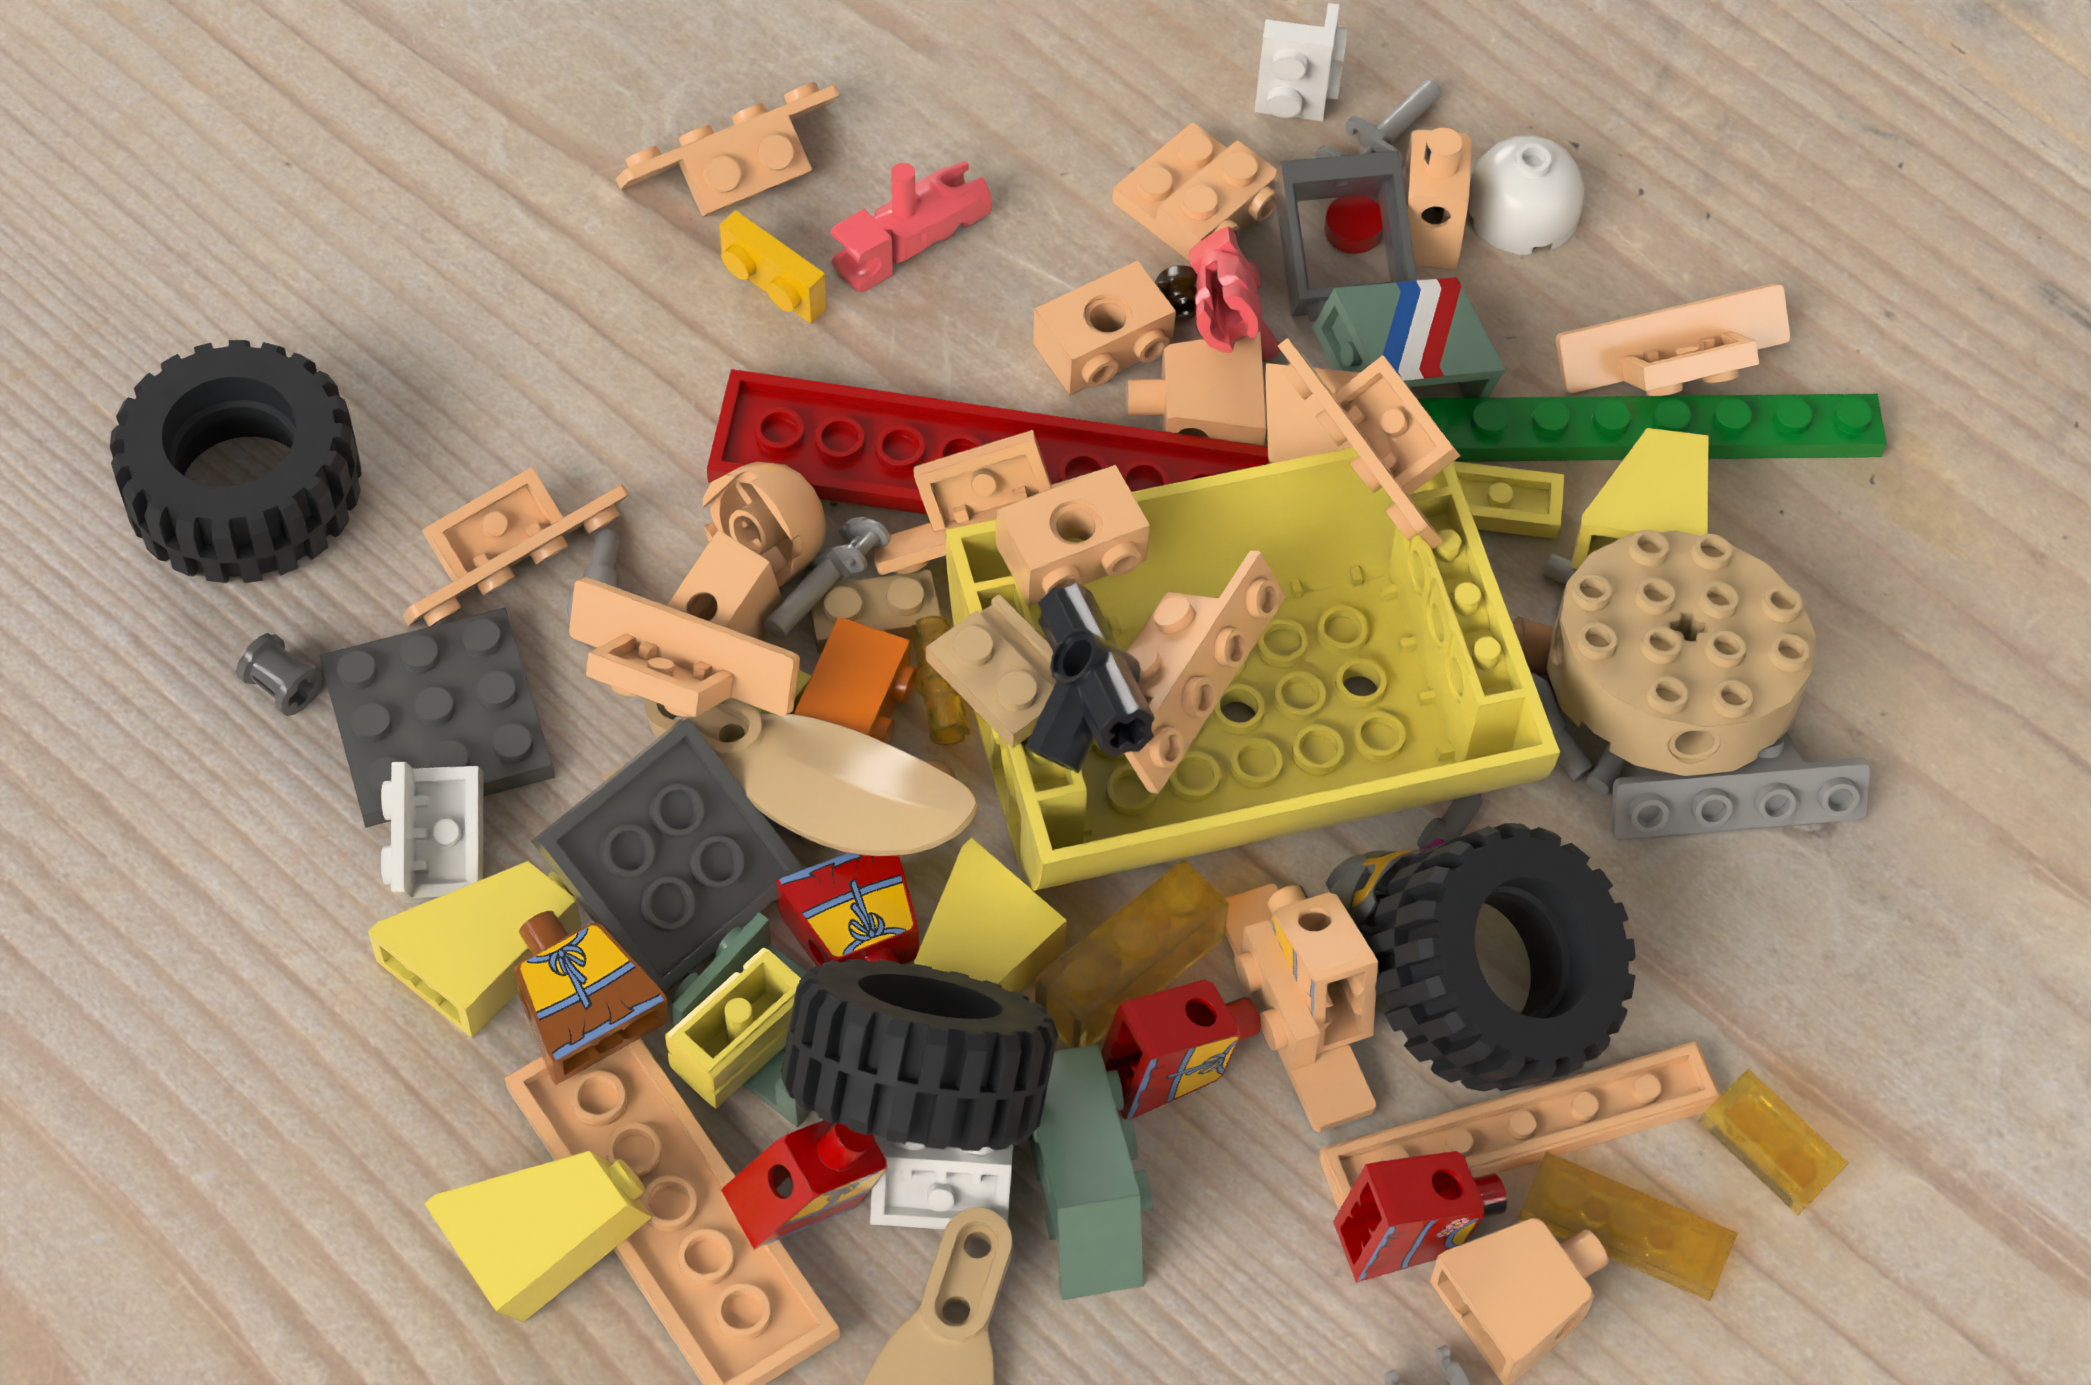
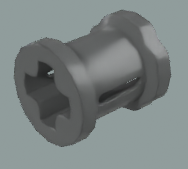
[236,633,324,716]

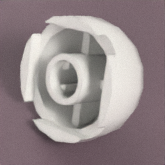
[1467,135,1585,255]

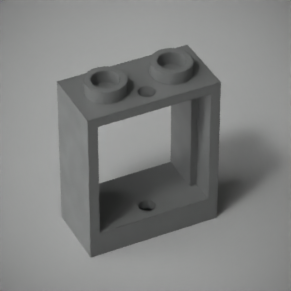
[1273,150,1417,322]

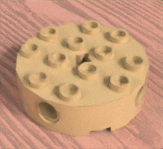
[1547,530,1816,776]

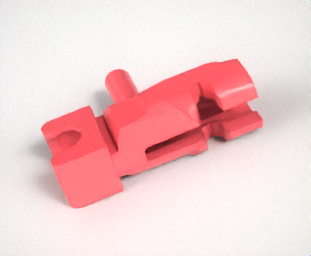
[830,161,992,293]
[1189,226,1281,361]

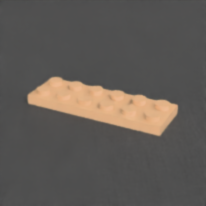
[505,1038,840,1385]

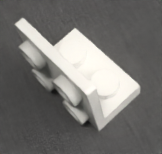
[870,1135,1013,1229]

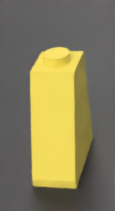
[1572,428,1708,569]
[914,837,1067,992]
[368,861,582,1038]
[424,1151,652,1323]

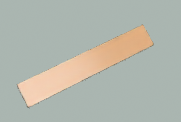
[1319,1041,1722,1210]

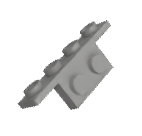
[1612,731,1870,840]

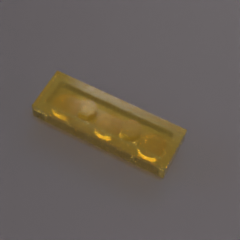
[1518,1152,1738,1301]

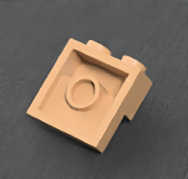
[1112,122,1277,262]

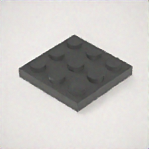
[319,607,555,828]
[531,717,804,994]

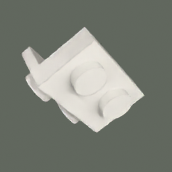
[1254,3,1348,122]
[381,762,484,903]

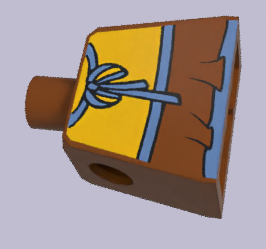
[514,911,668,1085]

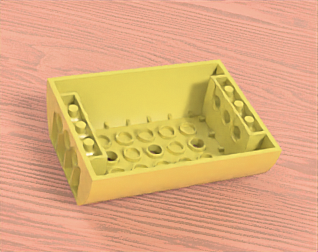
[945,447,1560,891]

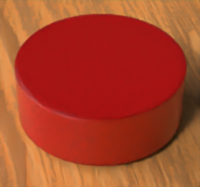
[1324,195,1383,254]

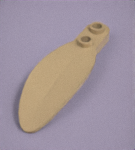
[644,697,978,856]
[863,1208,1012,1385]

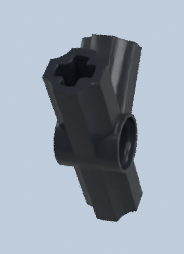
[1025,583,1155,773]

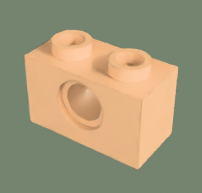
[1033,260,1176,395]
[996,465,1150,606]

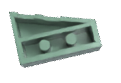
[1028,1044,1152,1300]

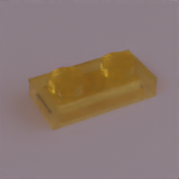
[1698,1069,1849,1216]

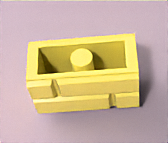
[665,947,801,1109]

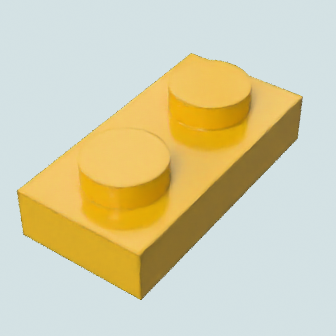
[719,210,827,324]

